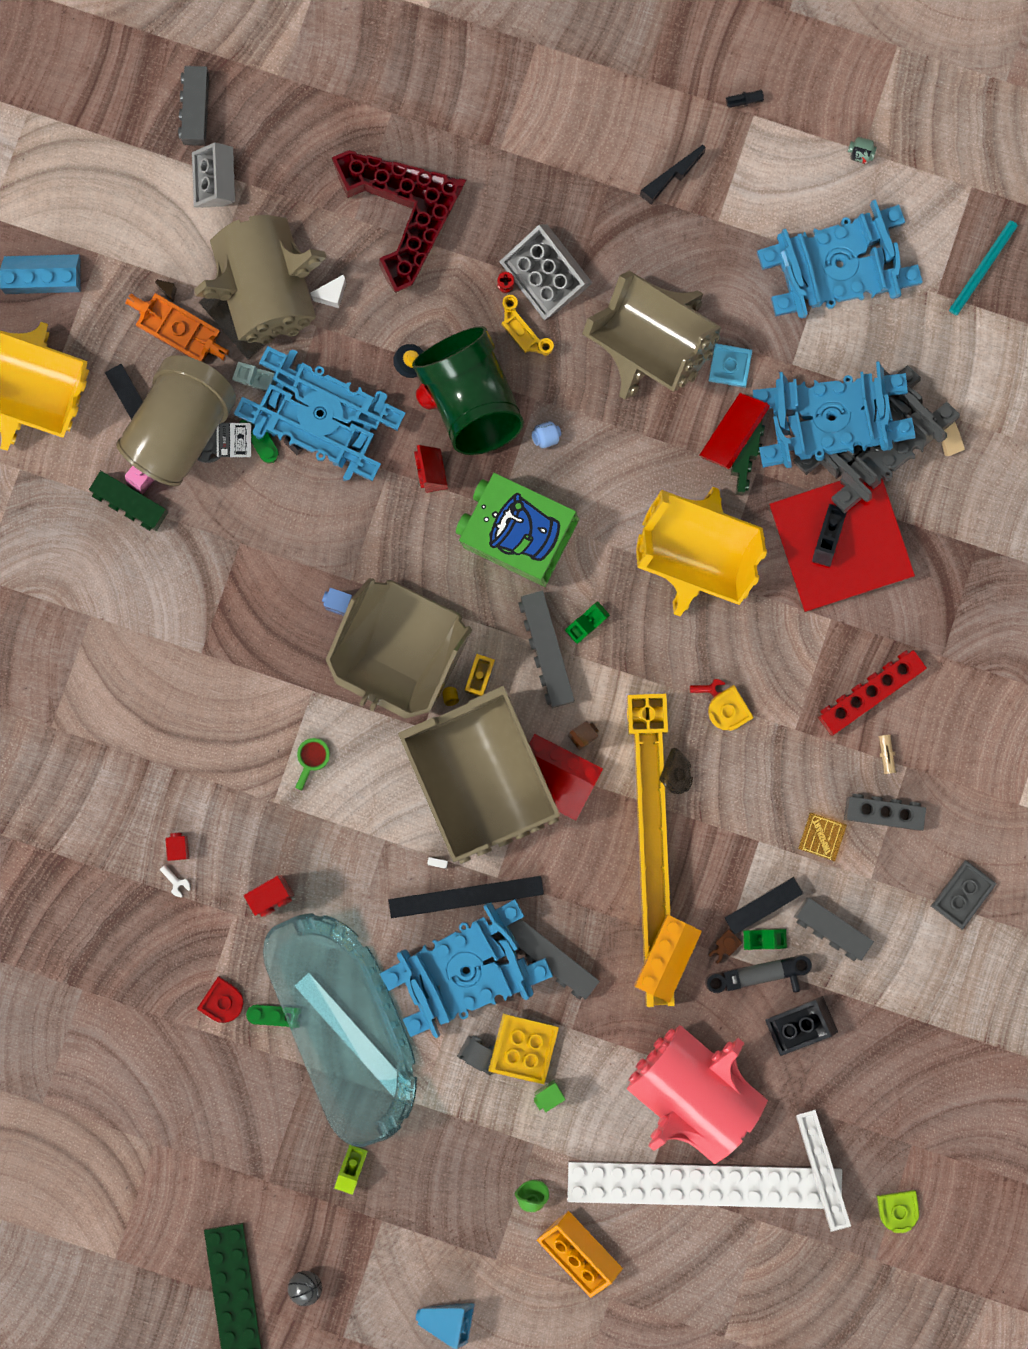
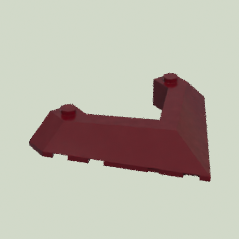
[332,150,466,293]

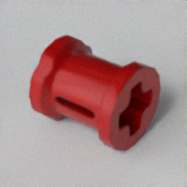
[497,272,514,293]

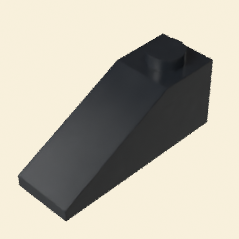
[812,504,847,567]

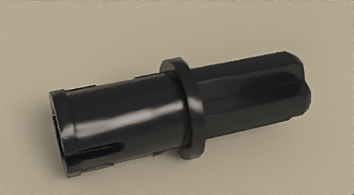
[726,90,764,108]

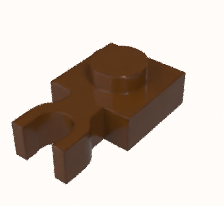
[708,929,742,964]

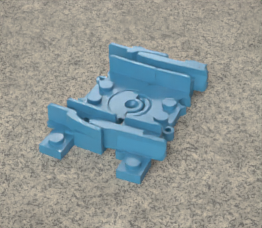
[757,200,922,318]

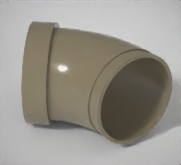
[116,355,236,486]

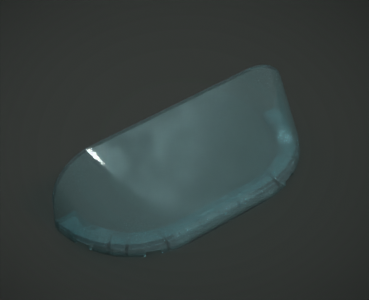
[263,913,417,1147]

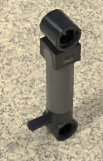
[705,955,812,993]

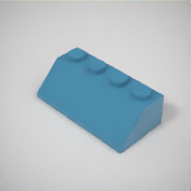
[0,254,81,294]

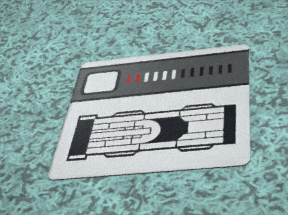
[217,423,251,457]

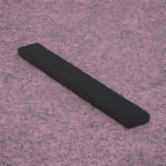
[388,876,544,918]

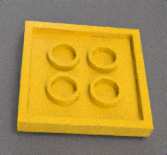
[488,1013,559,1084]

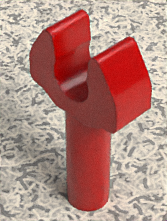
[690,679,725,698]

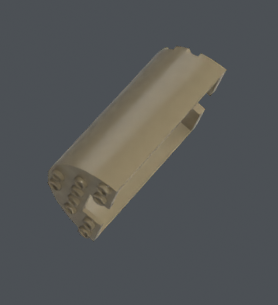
[398,686,561,864]

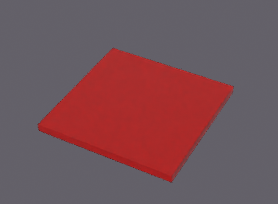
[769,478,915,612]

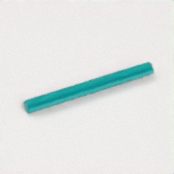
[949,220,1018,316]

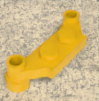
[501,295,554,356]

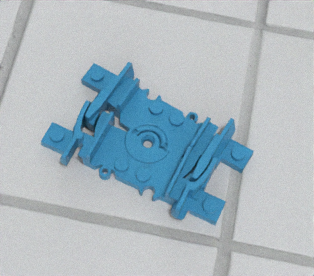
[753,361,916,468]
[380,899,553,1038]

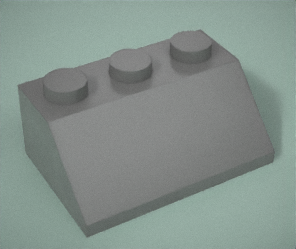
[192,142,235,208]

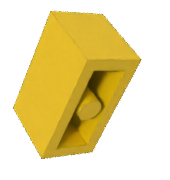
[465,654,495,697]

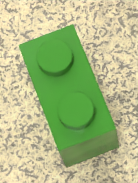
[533,1080,565,1113]

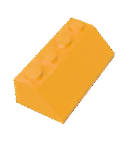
[634,914,702,1003]
[537,1211,623,1298]

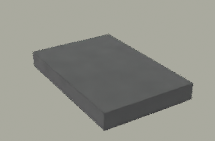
[931,860,997,930]

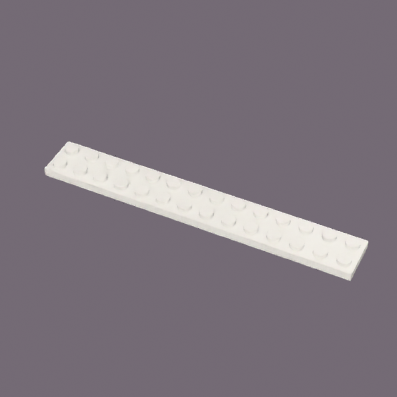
[567,1161,842,1209]

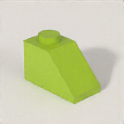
[334,1145,368,1195]

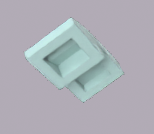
[232,362,275,391]

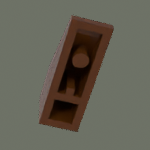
[568,721,599,751]

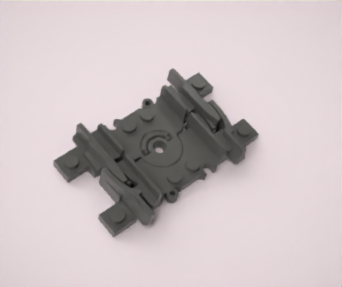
[793,365,960,513]

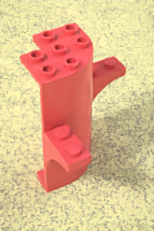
[627,1025,768,1164]

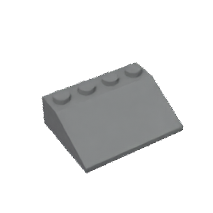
[499,224,593,320]

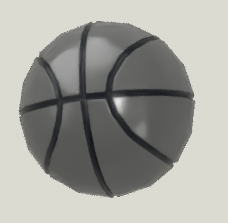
[288,1270,322,1307]

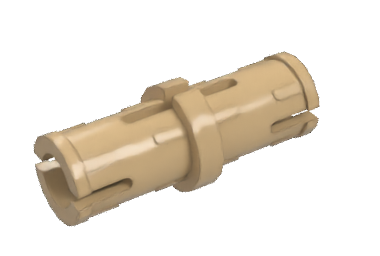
[878,735,896,774]

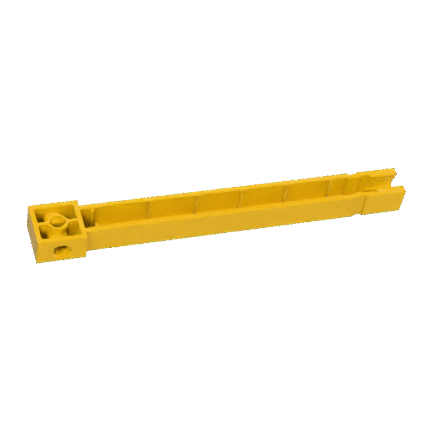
[626,694,675,1007]

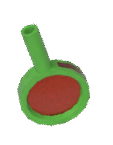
[295,738,330,791]

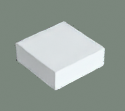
[427,857,448,869]

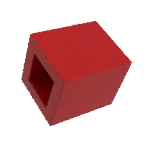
[165,832,189,861]

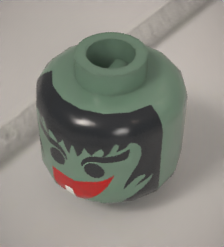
[848,137,877,164]

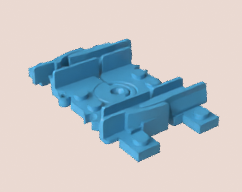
[234,346,406,482]

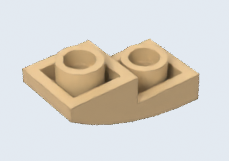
[942,422,965,456]

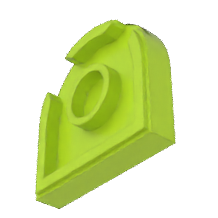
[876,1190,919,1233]

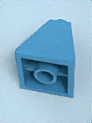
[416,1303,475,1349]

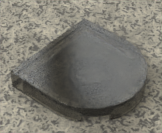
[659,748,693,794]

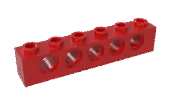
[818,650,927,736]

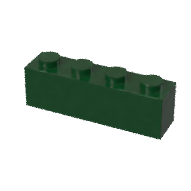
[89,470,168,531]

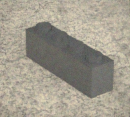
[178,66,209,146]
[794,898,874,962]

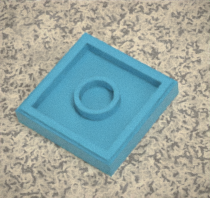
[708,343,752,388]

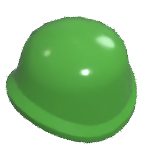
[515,1180,549,1212]

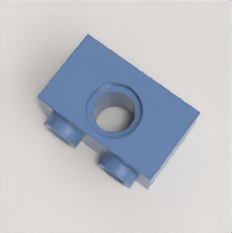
[322,588,353,616]

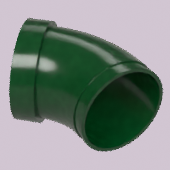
[412,326,524,455]

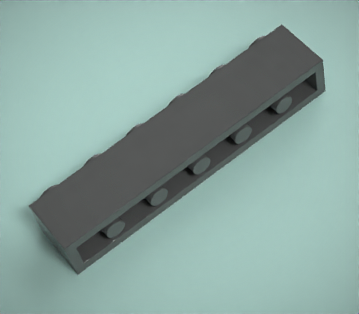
[518,590,575,708]
[495,919,600,1000]

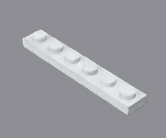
[796,1110,851,1232]

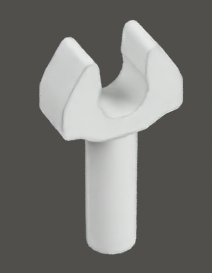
[160,865,191,897]

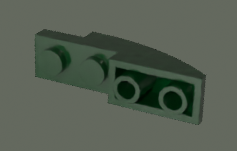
[730,420,765,496]

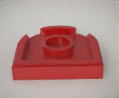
[197,976,244,1023]

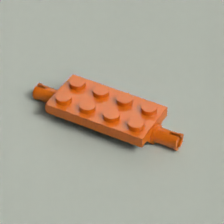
[126,293,229,362]

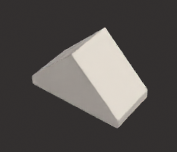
[310,275,346,308]

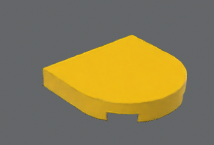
[708,685,754,731]

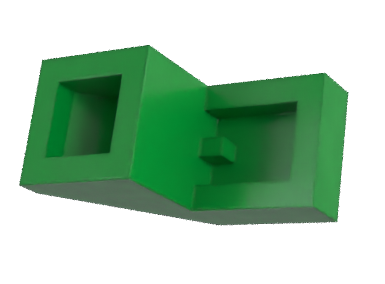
[565,601,610,644]
[743,929,787,950]

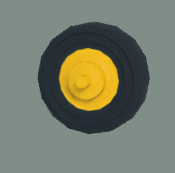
[393,344,424,378]

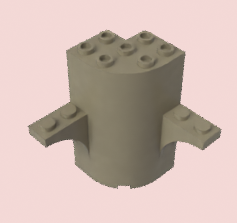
[194,215,327,344]
[582,270,722,400]

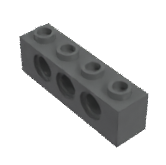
[844,794,926,831]

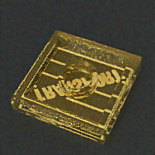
[798,812,847,861]

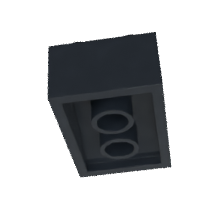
[765,996,838,1056]

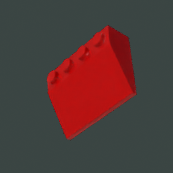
[529,733,603,821]

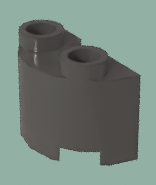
[457,1035,494,1075]

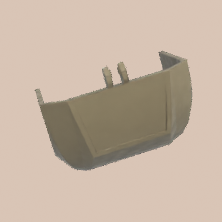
[326,578,472,719]

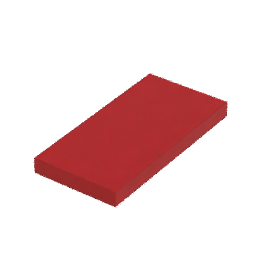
[699,393,770,469]

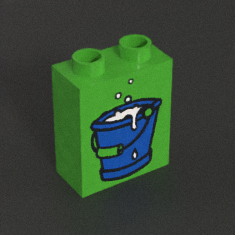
[456,473,579,587]

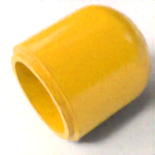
[442,686,459,706]

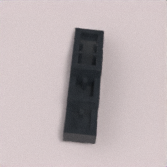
[725,877,804,935]

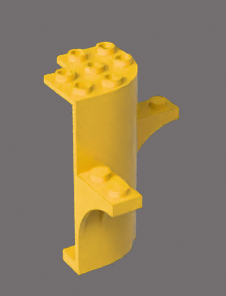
[0,322,89,451]
[636,487,767,617]

